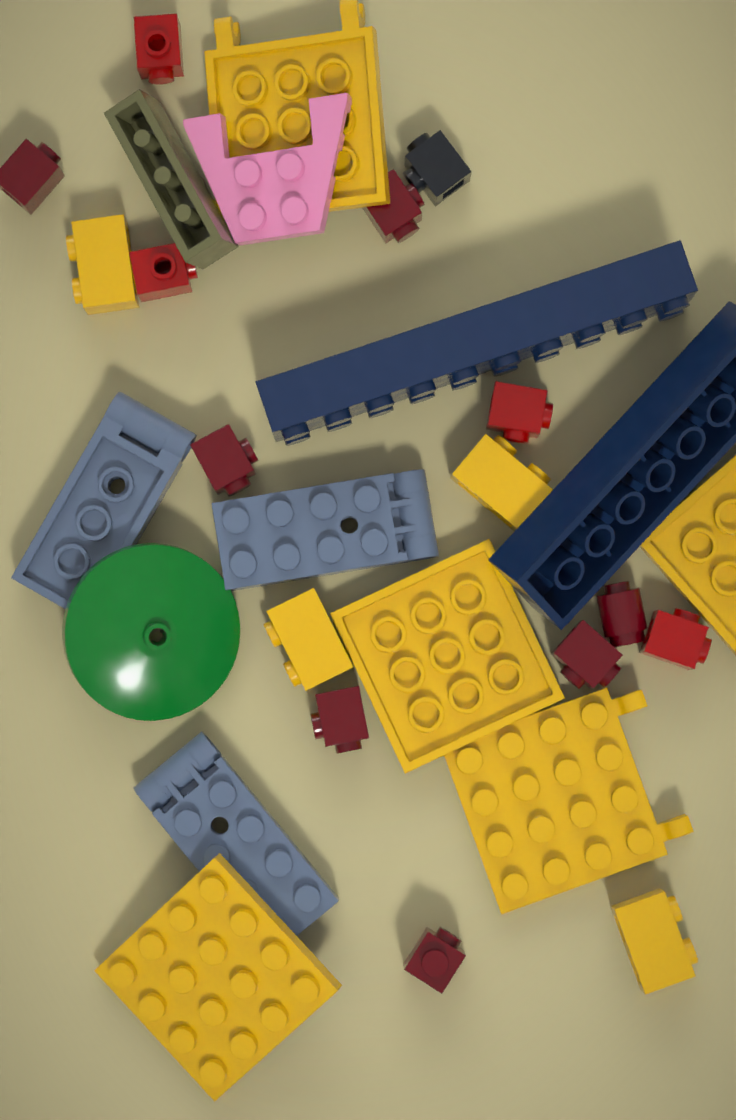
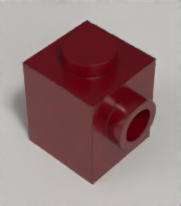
[0,139,65,215]
[362,169,425,243]
[190,424,259,497]
[551,620,623,689]
[310,686,369,754]
[403,927,466,994]

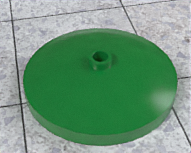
[62,543,240,721]

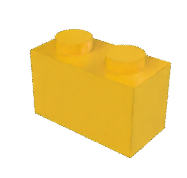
[66,214,140,315]
[450,434,553,531]
[263,588,354,691]
[610,888,698,995]

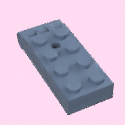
[11,392,197,609]
[211,469,439,591]
[133,732,339,936]

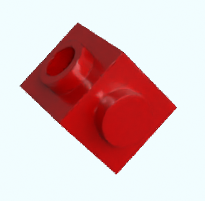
[134,13,184,84]
[129,243,198,302]
[486,381,553,444]
[639,608,712,670]

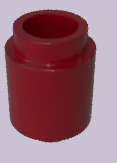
[596,581,648,647]

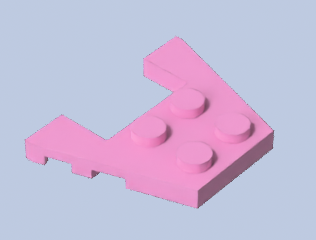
[183,93,352,246]

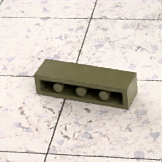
[104,89,239,269]

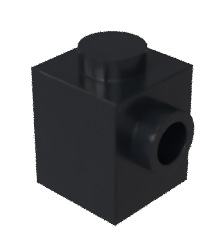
[403,130,472,207]

